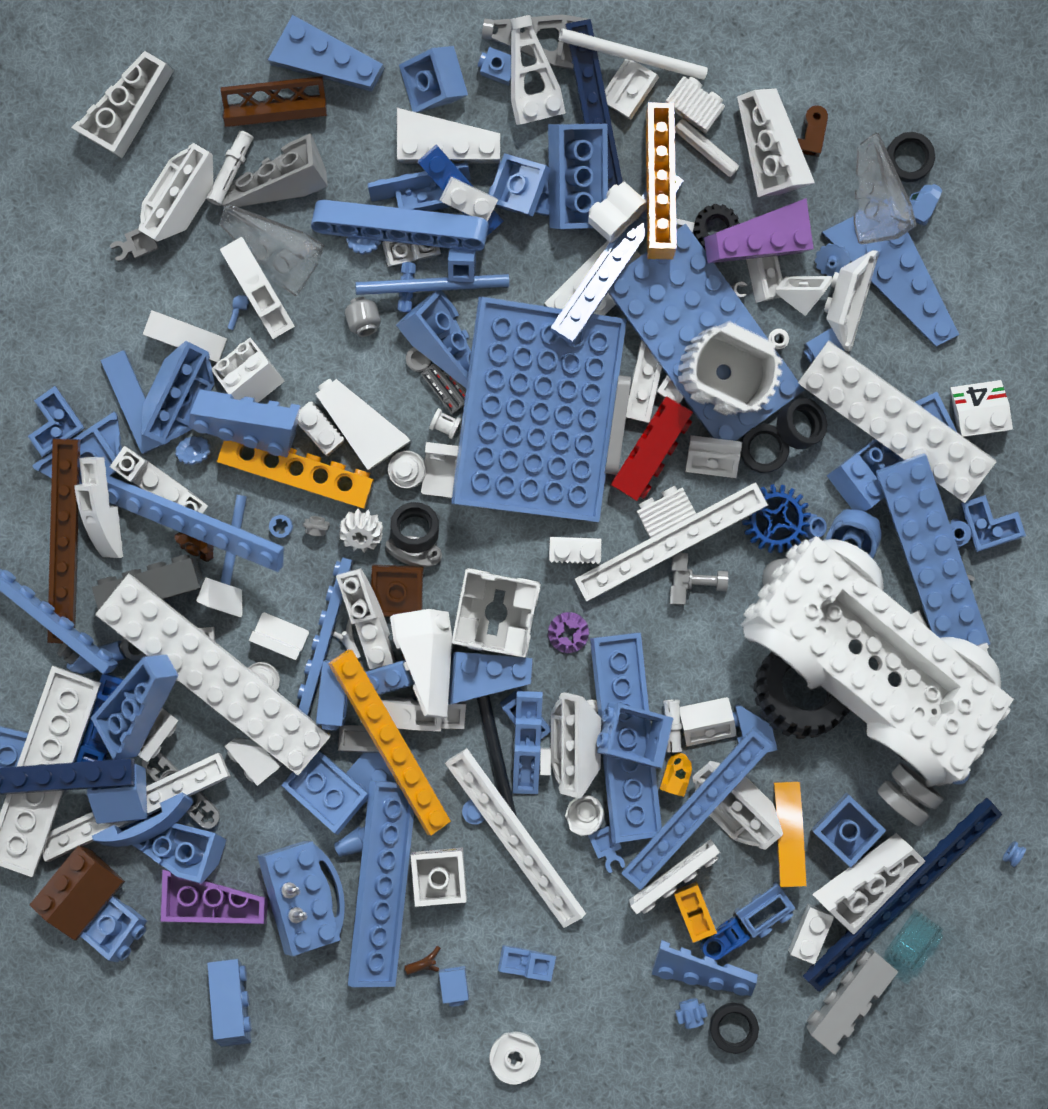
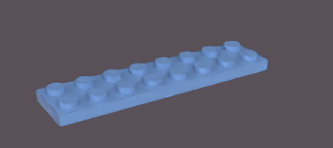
[876,453,990,646]
[590,633,662,843]
[348,781,414,987]

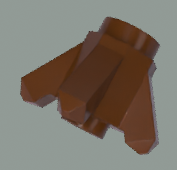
[174,532,214,562]

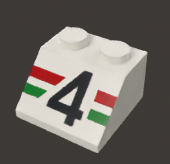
[950,380,1013,437]

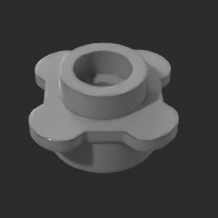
[303,516,330,536]

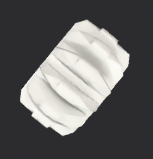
[339,509,383,553]

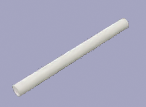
[559,28,708,80]

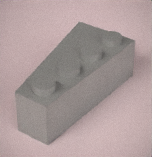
[806,949,898,1055]

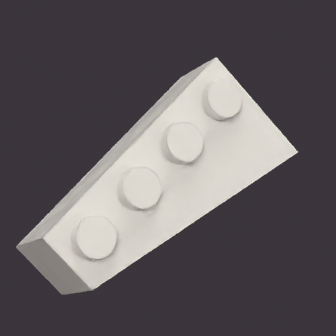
[737,89,815,197]
[397,108,500,164]

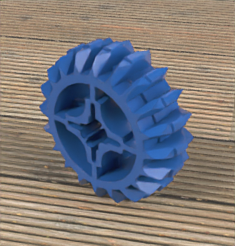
[742,484,811,553]

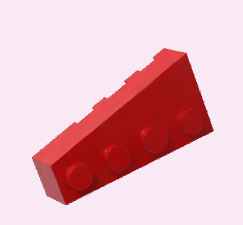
[611,396,693,501]

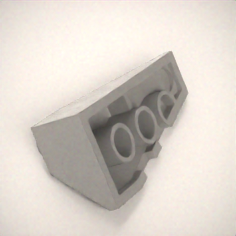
[222,133,328,209]

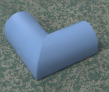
[28,386,85,457]
[960,495,1026,552]

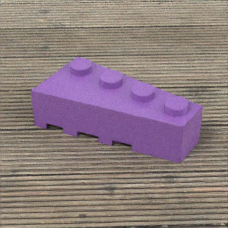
[704,198,814,263]
[161,870,268,924]

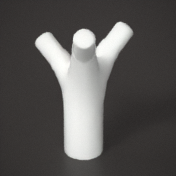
[332,618,361,658]

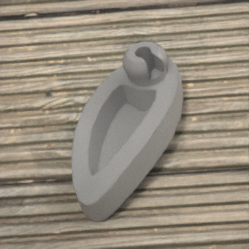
[386,536,442,567]

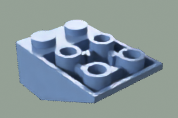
[827,439,904,512]

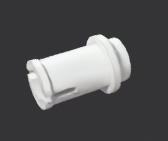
[769,329,789,349]

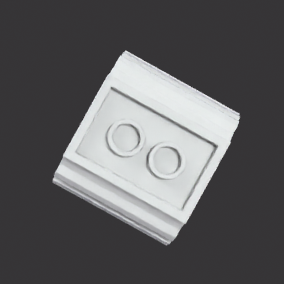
[678,322,782,415]

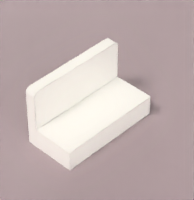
[249,612,309,660]
[680,697,736,746]

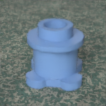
[950,518,971,548]

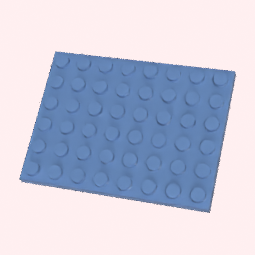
[451,297,627,522]

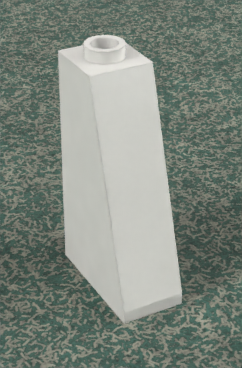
[316,379,411,471]

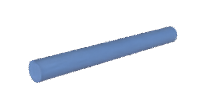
[220,495,247,585]

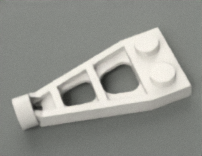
[510,15,566,125]

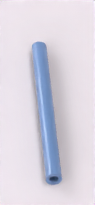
[355,274,509,295]

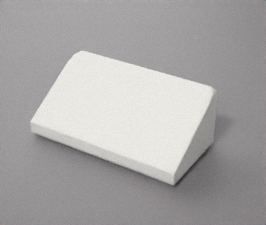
[746,256,783,303]
[196,577,242,617]

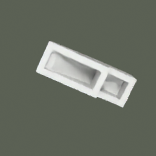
[143,310,227,362]

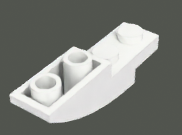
[220,236,295,339]
[74,457,123,558]
[336,568,396,669]
[360,697,466,731]

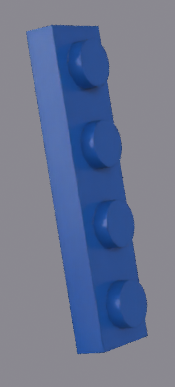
[417,144,504,237]

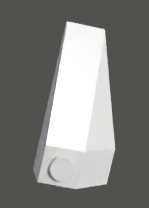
[390,609,452,719]

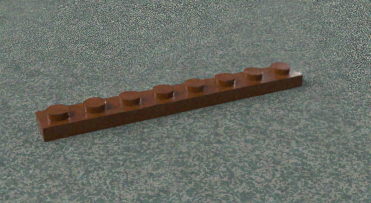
[47,438,80,644]

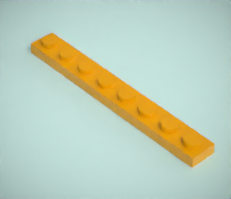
[328,649,451,836]

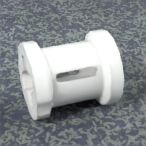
[429,408,462,439]

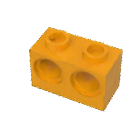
[674,882,717,943]

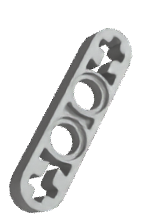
[604,375,631,475]
[142,752,220,829]

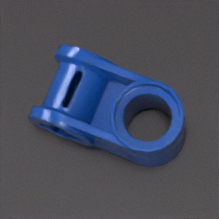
[700,916,751,960]

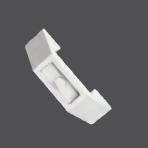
[110,446,208,514]

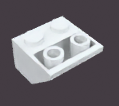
[212,337,285,403]

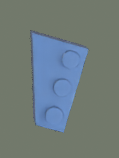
[448,652,532,705]
[207,959,252,1047]

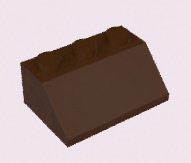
[29,846,125,941]

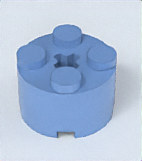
[825,509,882,559]

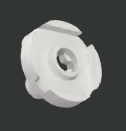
[490,1032,541,1085]

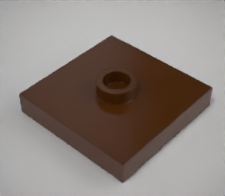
[371,565,424,617]

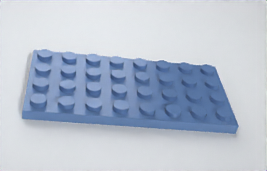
[608,224,804,441]

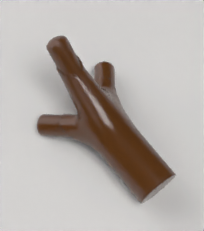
[405,946,441,975]

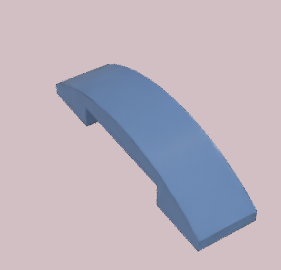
[92,792,193,847]

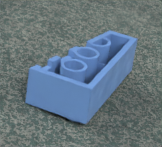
[268,15,384,92]
[189,390,300,458]

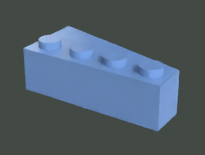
[91,655,179,760]

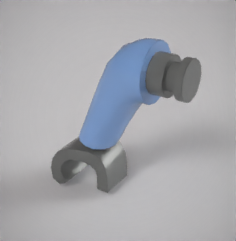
[57,637,147,674]

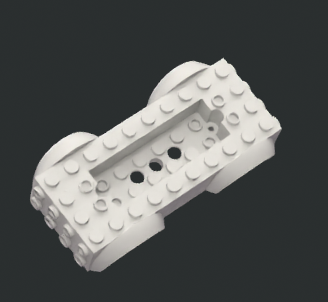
[741,536,1014,787]

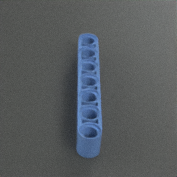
[311,200,489,251]

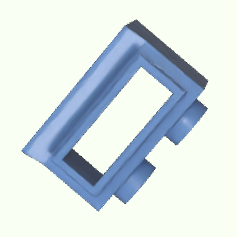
[735,881,796,938]

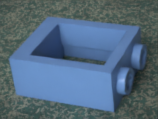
[316,660,348,730]
[597,703,673,768]

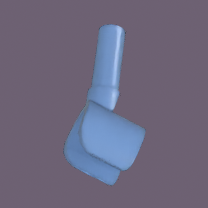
[227,295,249,330]

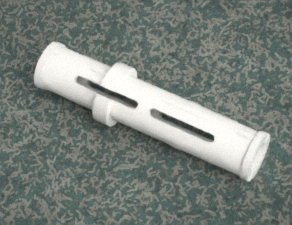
[206,131,254,206]

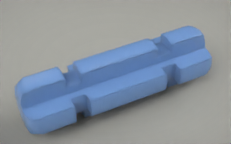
[397,262,416,313]

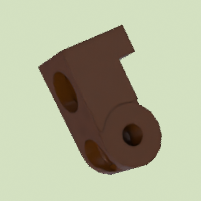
[797,105,828,157]

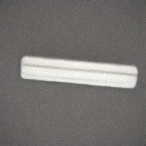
[674,119,739,177]

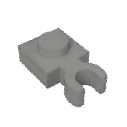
[110,228,159,262]

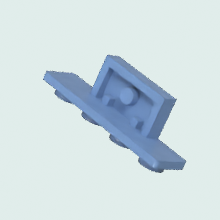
[367,163,471,211]

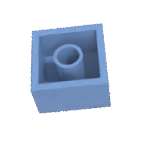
[812,792,886,867]

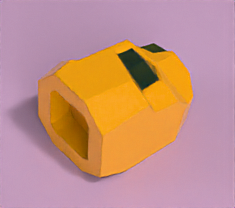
[659,752,692,797]

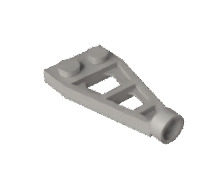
[481,15,587,70]

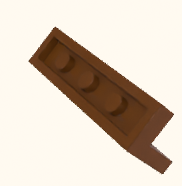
[221,76,327,127]

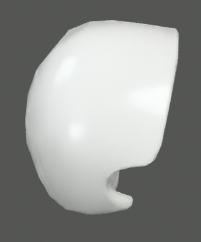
[565,795,604,836]

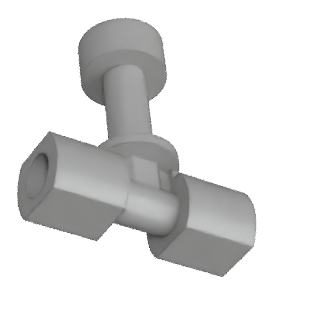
[669,553,728,605]

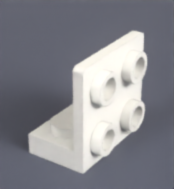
[421,442,459,498]

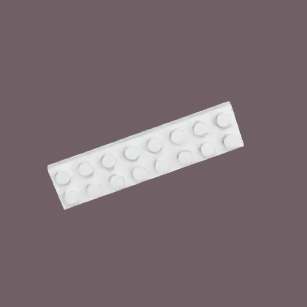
[798,340,996,503]
[0,666,101,877]

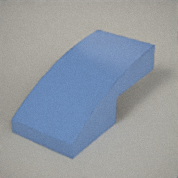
[498,945,556,982]

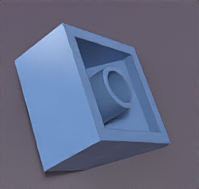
[399,46,468,113]

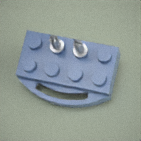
[257,841,345,956]

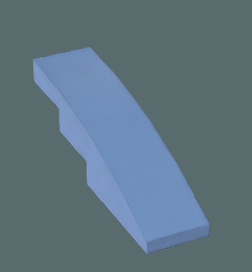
[513,691,543,794]

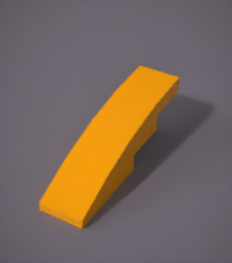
[774,782,806,887]

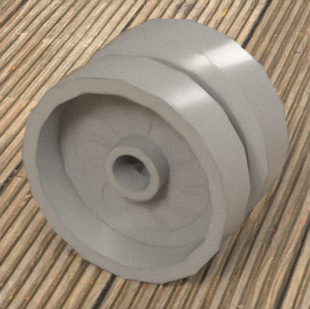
[877,763,944,827]

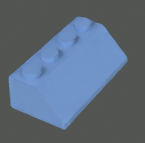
[548,124,608,229]

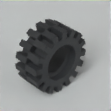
[694,204,740,249]

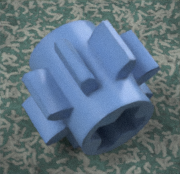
[675,998,708,1029]

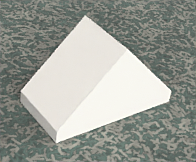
[776,276,833,316]

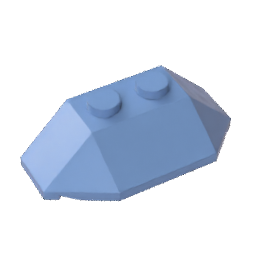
[141,341,214,444]

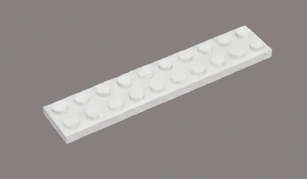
[95,574,331,775]

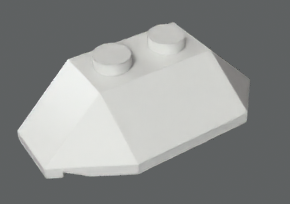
[138,143,213,242]
[824,250,880,351]
[551,692,601,798]
[692,761,783,850]

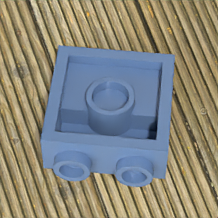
[488,153,551,217]
[80,896,147,962]

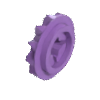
[548,612,589,653]

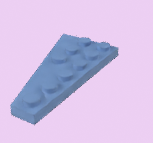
[822,198,959,347]

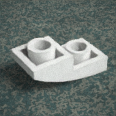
[382,241,441,267]

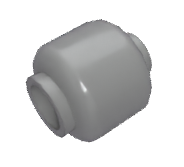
[345,297,381,337]

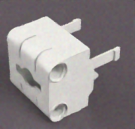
[451,568,541,657]

